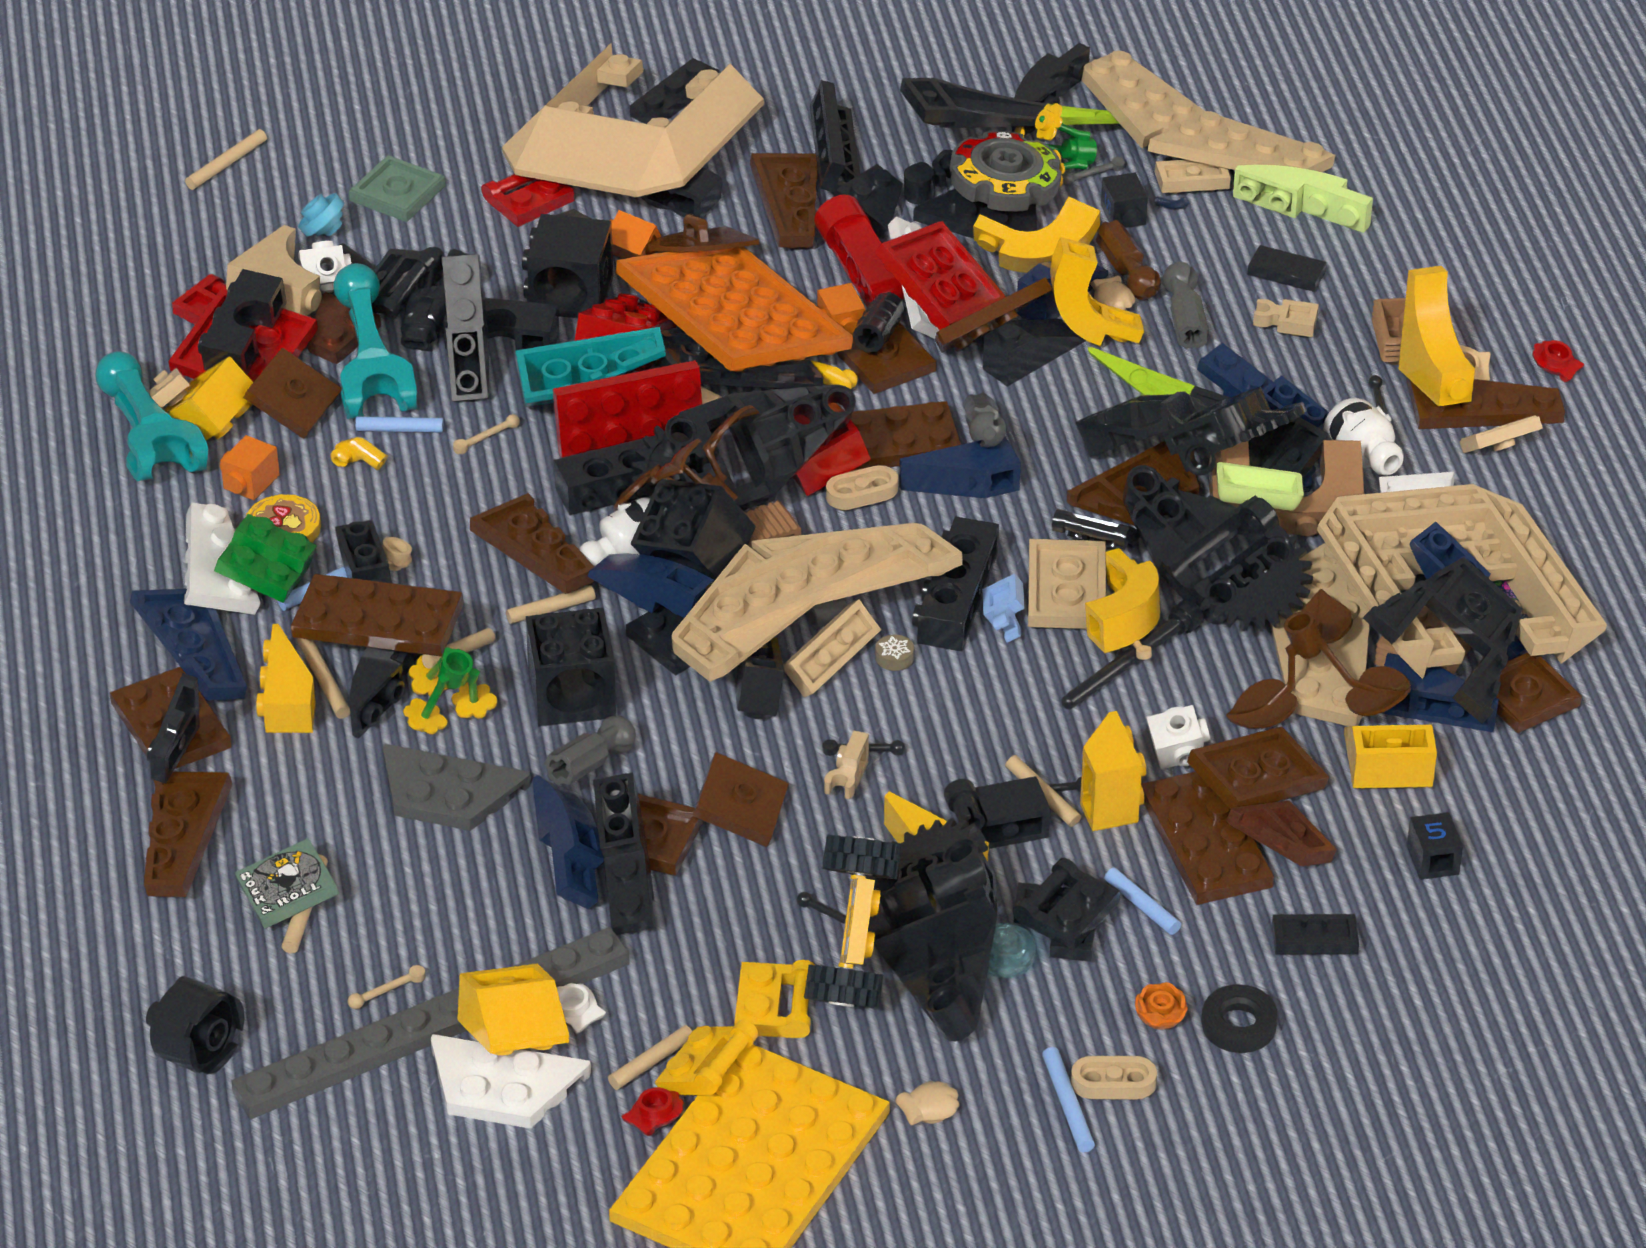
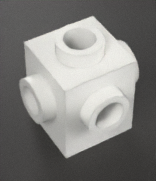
[298,241,351,294]
[1147,705,1211,770]

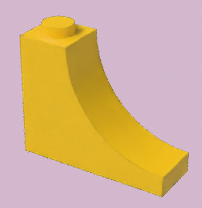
[1398,266,1475,406]

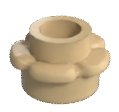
[382,537,412,571]

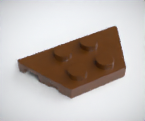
[935,277,1053,353]
[1067,441,1200,526]

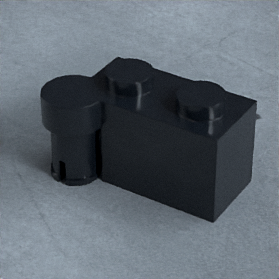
[943,776,1050,849]

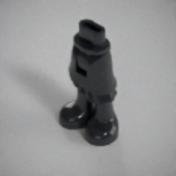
[400,247,468,350]

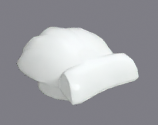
[557,983,606,1034]

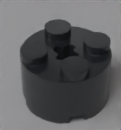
[146,975,245,1074]

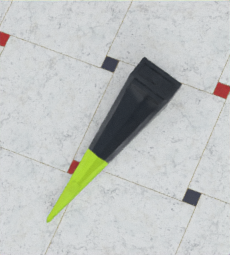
[900,78,1119,128]
[1088,347,1332,479]

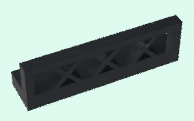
[809,80,860,192]

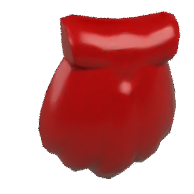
[1532,340,1584,382]
[621,1087,684,1137]

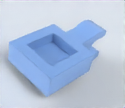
[982,573,1024,643]

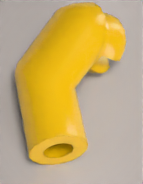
[811,360,858,389]
[330,437,388,470]

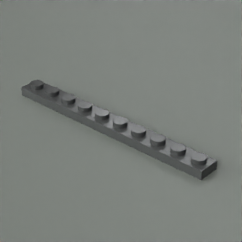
[231,927,630,1120]

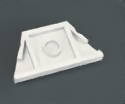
[431,1034,591,1129]

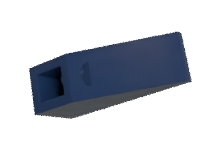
[899,436,1021,498]

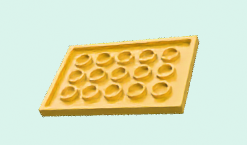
[609,1044,890,1248]

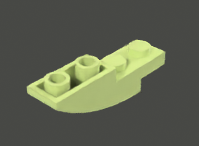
[1233,165,1373,233]

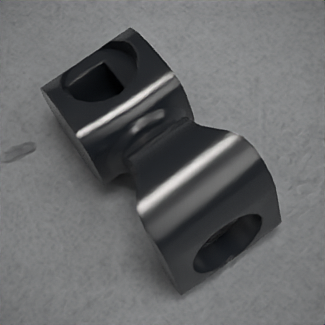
[904,150,953,205]

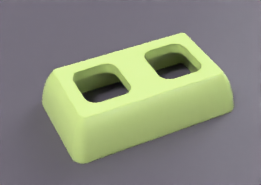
[1216,462,1304,511]

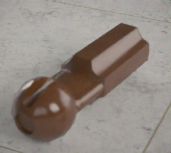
[1095,219,1161,300]

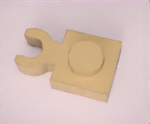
[1253,299,1319,337]

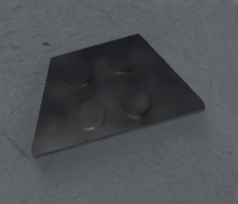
[913,188,1037,239]

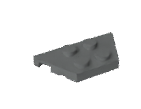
[383,744,531,831]

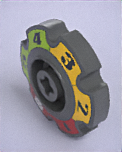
[950,131,1062,211]

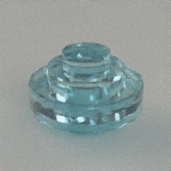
[987,923,1036,978]

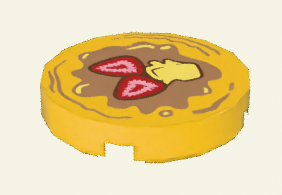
[246,494,321,543]

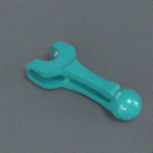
[333,263,417,419]
[95,351,208,481]

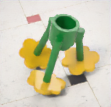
[1015,103,1097,187]
[403,647,497,735]

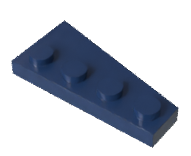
[130,589,247,700]

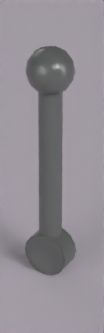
[1062,156,1125,185]

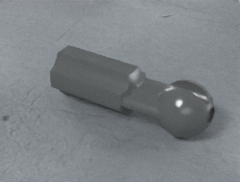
[1163,262,1209,349]
[963,392,1006,448]
[544,716,636,785]

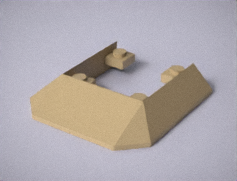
[502,43,764,197]
[1317,484,1607,679]

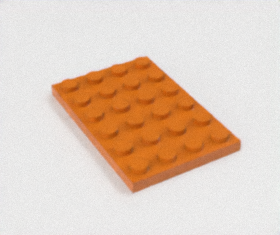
[615,247,853,372]

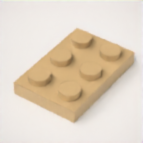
[1028,539,1106,629]

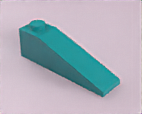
[516,327,666,407]

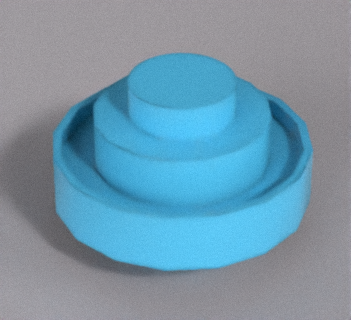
[298,193,345,237]

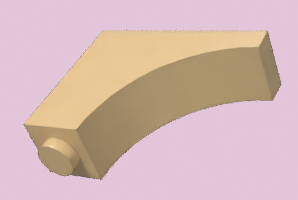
[226,225,322,316]

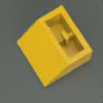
[1080,711,1146,832]
[1344,724,1437,788]
[457,963,569,1055]

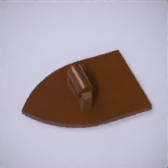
[648,214,759,252]

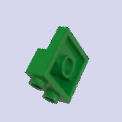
[214,514,317,603]

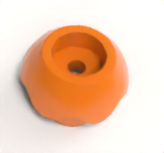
[1135,982,1188,1030]

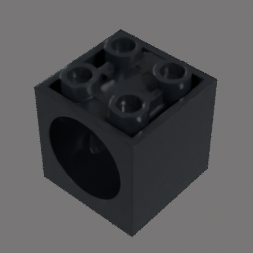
[522,214,613,318]
[630,479,756,581]
[525,607,616,727]

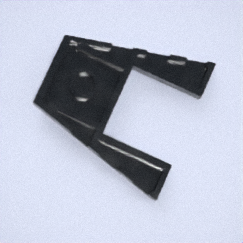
[657,327,823,389]
[1363,557,1522,724]

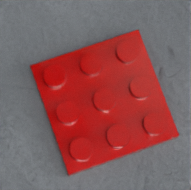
[875,221,1006,330]
[168,288,318,382]

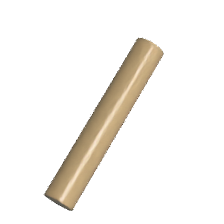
[506,585,595,624]
[422,628,495,669]
[1005,755,1081,827]
[608,1025,692,1090]

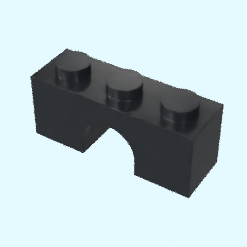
[198,269,287,375]
[443,298,559,353]

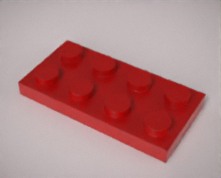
[553,360,702,458]

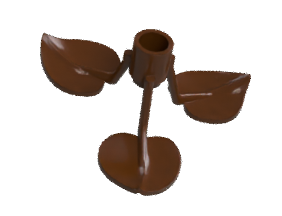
[613,405,760,512]
[1226,589,1411,729]

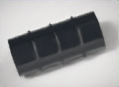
[853,292,904,353]

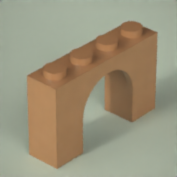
[1208,440,1364,536]

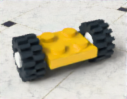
[804,835,901,1009]

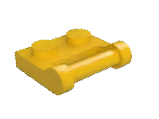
[734,959,815,1038]
[655,1020,759,1095]

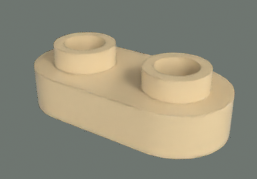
[826,465,898,511]
[1071,1056,1157,1099]

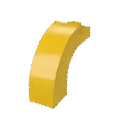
[973,196,1100,273]
[1050,237,1144,346]
[1085,548,1160,653]

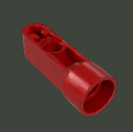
[814,195,905,307]

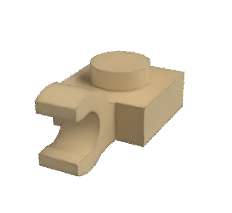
[148,368,189,408]
[824,730,869,799]

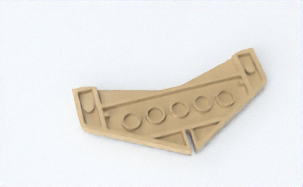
[1082,51,1335,172]
[672,523,962,682]
[1269,543,1370,726]

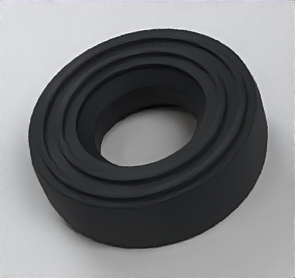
[1201,984,1278,1053]

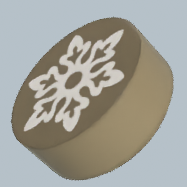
[875,634,914,671]

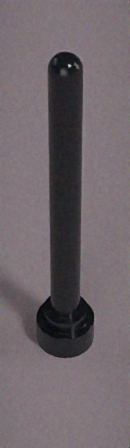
[1061,599,1204,709]

